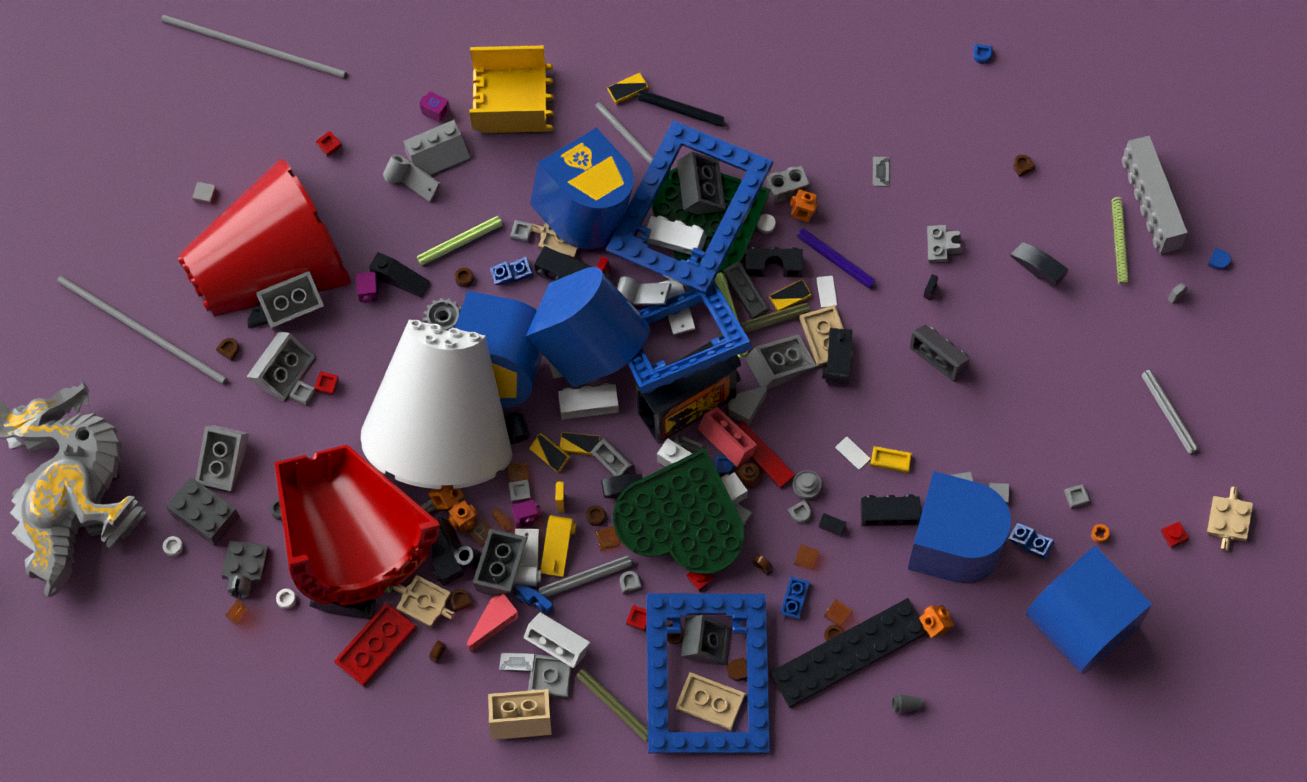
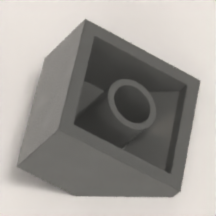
[681,615,730,665]

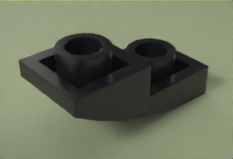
[601,474,643,498]

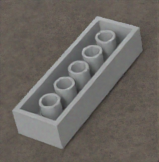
[1122,135,1187,254]

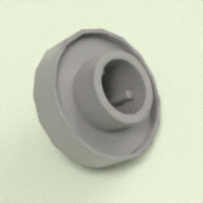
[793,470,821,500]

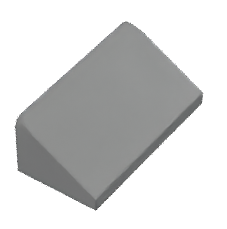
[591,438,633,476]

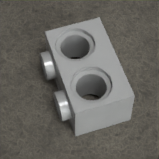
[766,165,809,204]

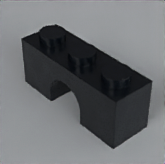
[746,247,803,277]

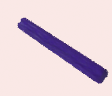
[797,228,875,288]

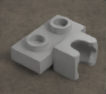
[927,225,962,263]

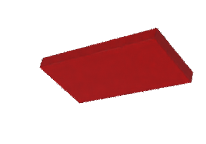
[334,602,417,687]

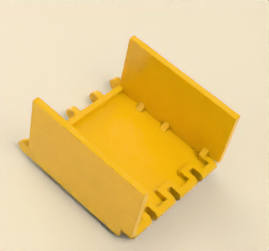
[469,45,553,133]

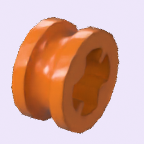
[1091,524,1109,543]

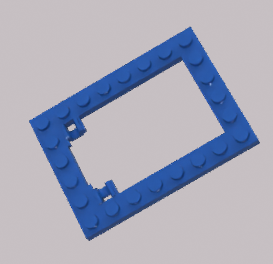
[606,120,773,295]
[628,281,752,394]
[646,593,770,754]

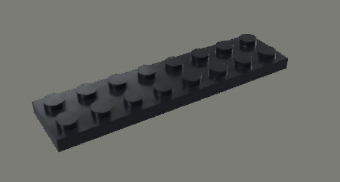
[770,598,928,708]

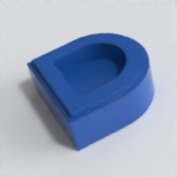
[973,44,993,64]
[1208,247,1230,270]
[714,455,734,476]

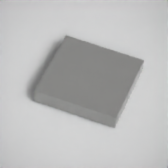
[528,654,572,698]

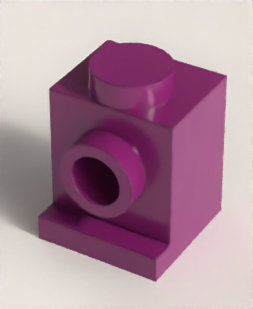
[511,499,542,529]

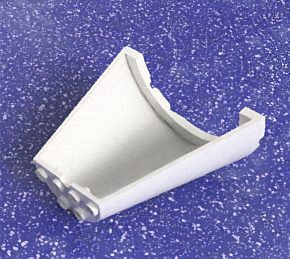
[360,320,513,489]

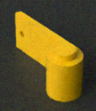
[541,515,577,577]

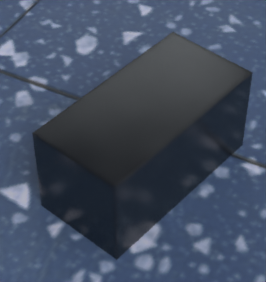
[819,513,846,537]

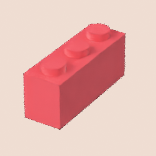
[698,407,757,467]

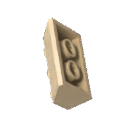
[488,689,552,740]

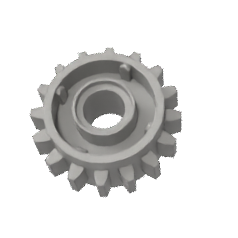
[423,298,462,331]

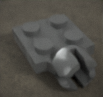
[222,541,269,599]

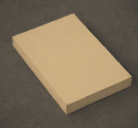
[799,305,854,368]
[675,672,746,731]

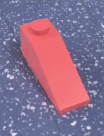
[467,594,519,652]

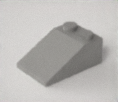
[745,334,817,389]
[195,425,249,491]

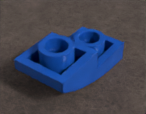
[490,257,533,285]
[1008,523,1055,559]
[780,576,810,619]
[515,584,554,615]

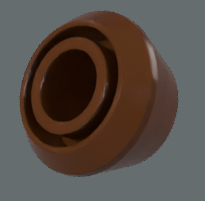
[736,463,762,488]

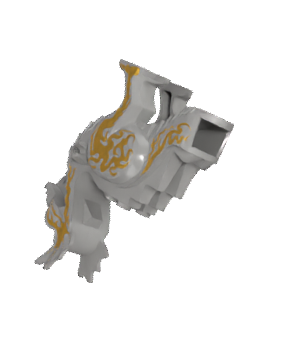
[0,381,147,597]

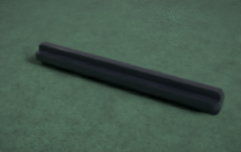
[637,90,724,126]

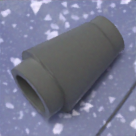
[892,694,923,714]

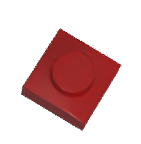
[316,131,342,157]
[596,256,611,274]
[314,371,339,395]
[1161,521,1189,548]
[686,572,714,591]
[626,605,646,631]

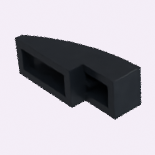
[1010,242,1068,288]

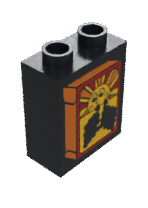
[636,341,741,444]

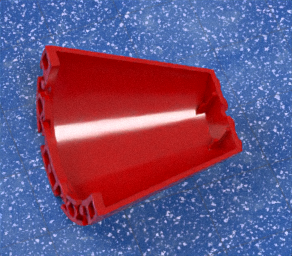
[177,159,351,316]
[274,445,440,605]

